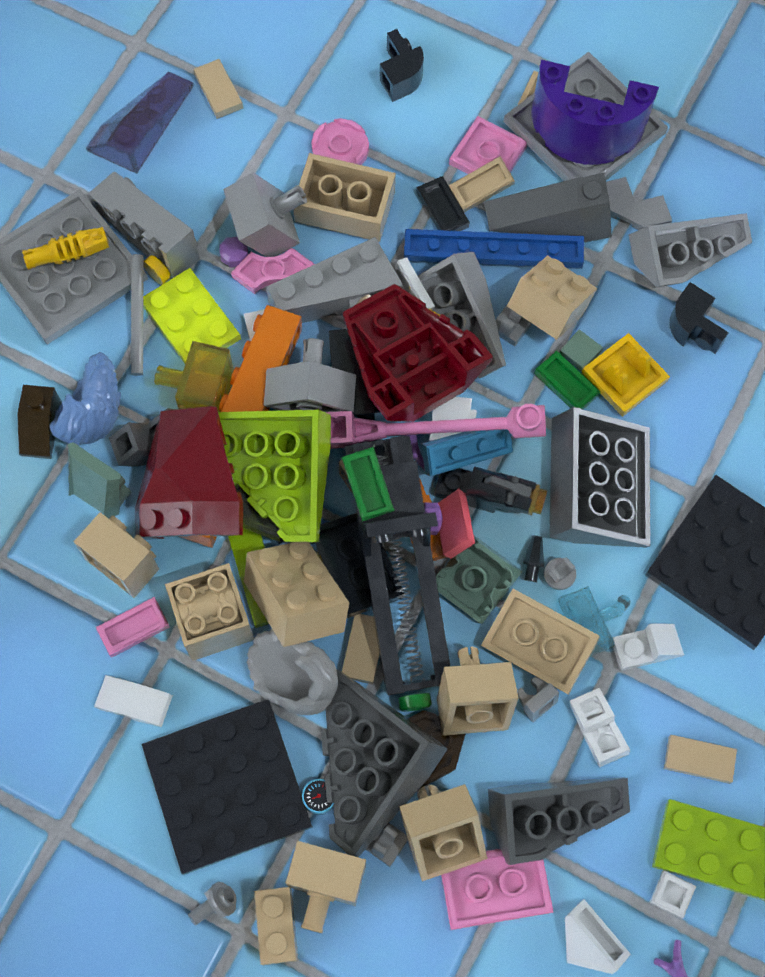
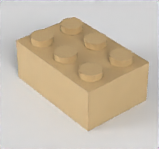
[293,153,396,242]
[244,542,349,647]

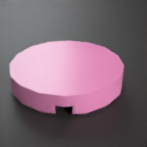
[311,118,369,165]

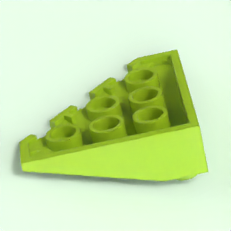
[218,410,331,542]

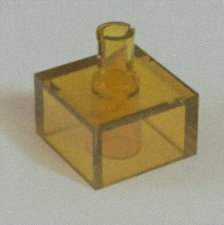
[154,341,234,412]

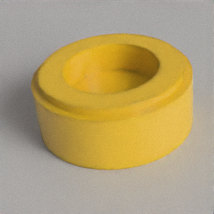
[144,255,171,285]

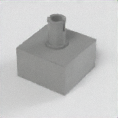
[223,172,307,257]
[264,338,356,412]

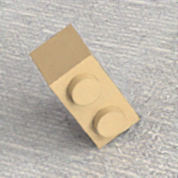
[254,887,298,965]

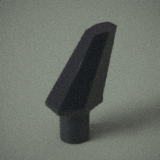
[523,535,544,583]

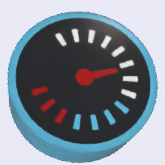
[302,779,334,815]

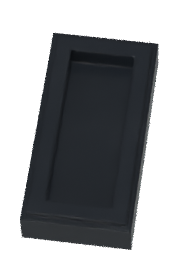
[416,176,470,231]

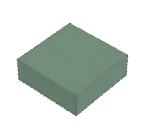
[560,329,603,372]

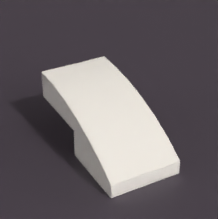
[94,675,173,727]
[570,688,630,768]

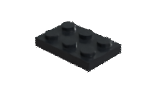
[311,513,405,618]

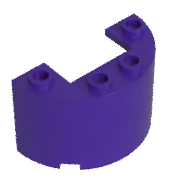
[531,60,659,165]

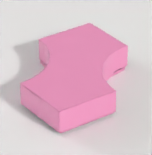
[231,248,315,294]

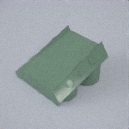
[68,442,131,518]
[436,536,522,624]

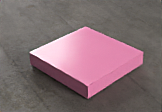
[449,116,527,174]

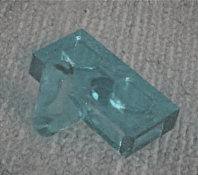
[557,586,630,657]

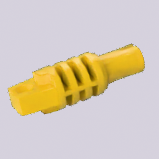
[22,227,109,270]

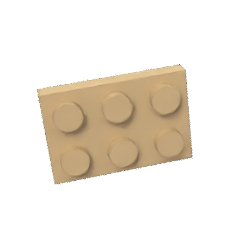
[481,588,600,695]

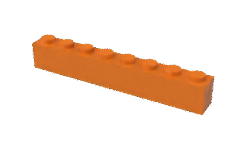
[179,305,302,548]

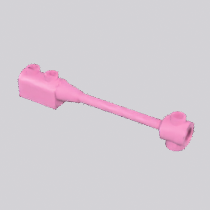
[326,404,546,449]

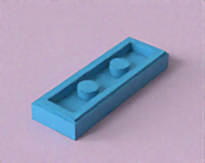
[421,429,513,476]

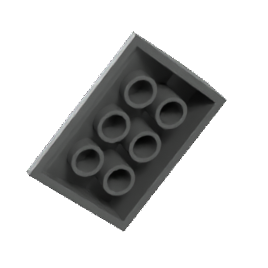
[550,407,650,548]

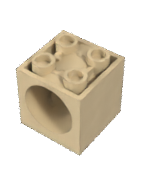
[165,563,254,661]

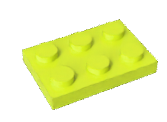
[143,268,241,372]

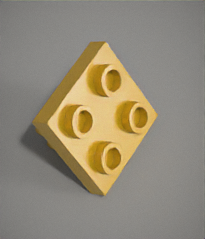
[582,333,670,417]

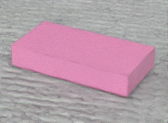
[96,597,170,658]

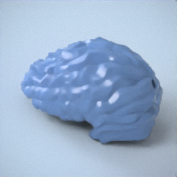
[50,352,121,445]

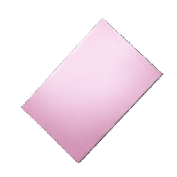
[441,849,554,930]

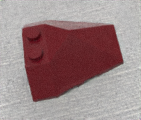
[343,283,493,422]
[135,406,243,540]

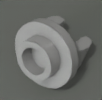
[544,557,577,590]

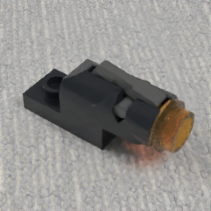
[434,466,548,515]

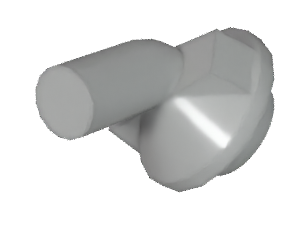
[188,882,237,926]

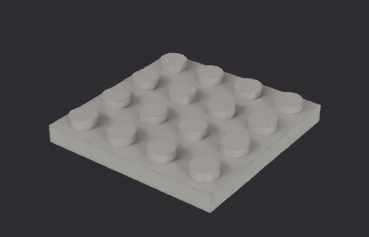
[504,52,668,181]
[0,189,148,345]

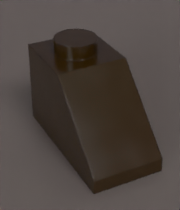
[17,384,62,459]

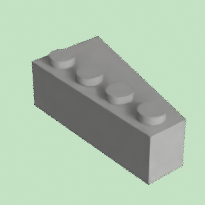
[88,171,200,279]
[266,237,403,323]

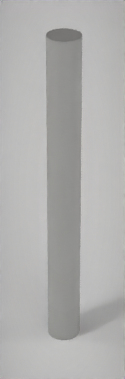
[131,254,144,376]

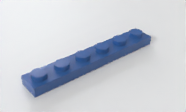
[404,229,584,268]

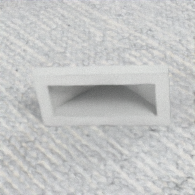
[565,899,631,974]

